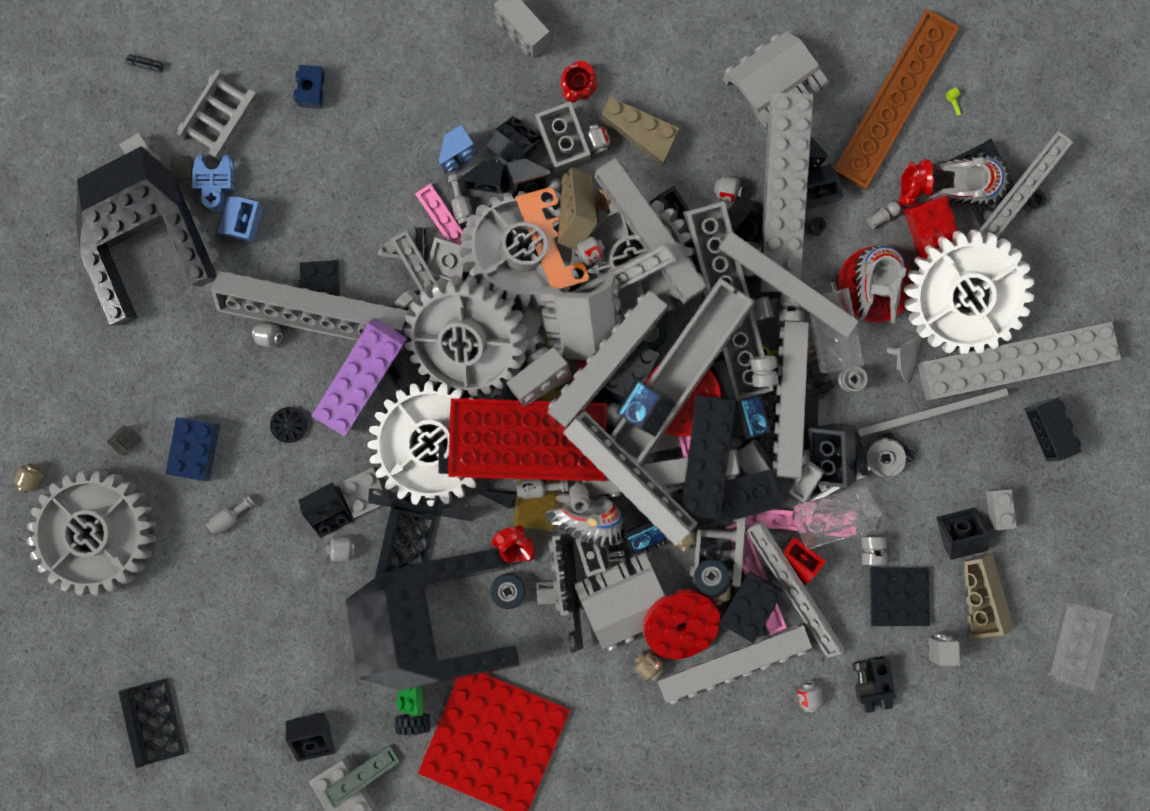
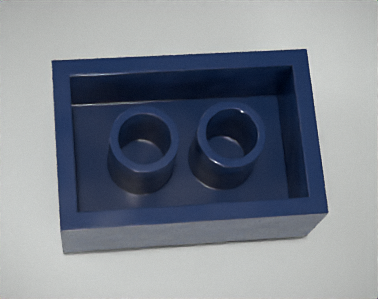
[165,417,220,481]

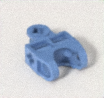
[192,155,235,212]

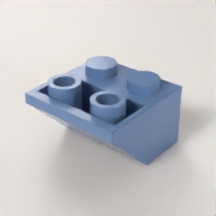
[439,125,476,173]
[217,197,264,243]

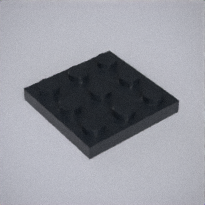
[759,395,819,453]
[870,567,930,626]

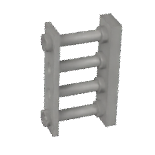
[177,70,260,161]
[690,517,746,586]

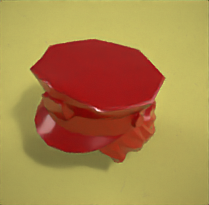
[560,61,597,103]
[899,159,934,206]
[491,525,536,563]

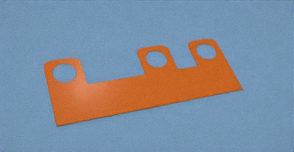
[515,187,589,289]

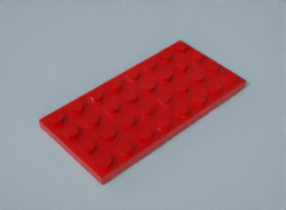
[448,398,607,482]

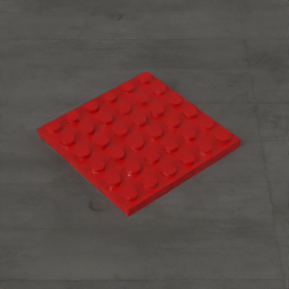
[418,673,570,811]

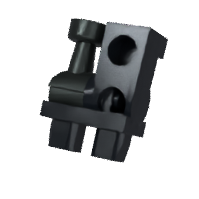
[852,656,896,713]

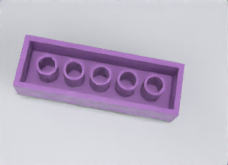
[312,317,407,437]

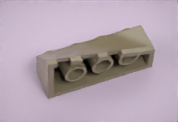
[964,554,1014,639]

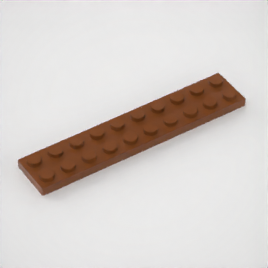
[834,9,959,190]

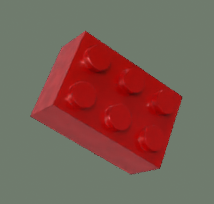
[903,196,958,259]

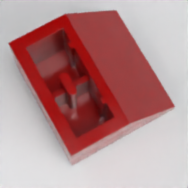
[768,537,826,586]

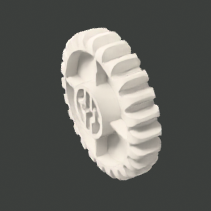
[903,229,1034,354]
[367,381,477,506]

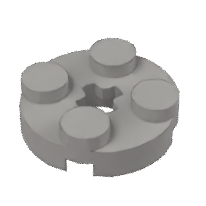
[866,437,906,477]

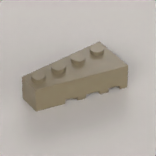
[601,97,679,167]
[558,167,597,250]

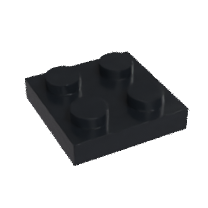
[299,260,340,296]

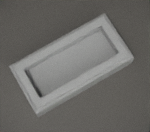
[788,461,825,504]

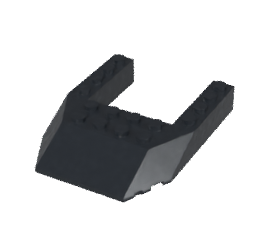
[76,146,217,326]
[345,548,520,690]

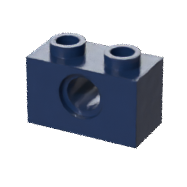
[293,65,325,109]

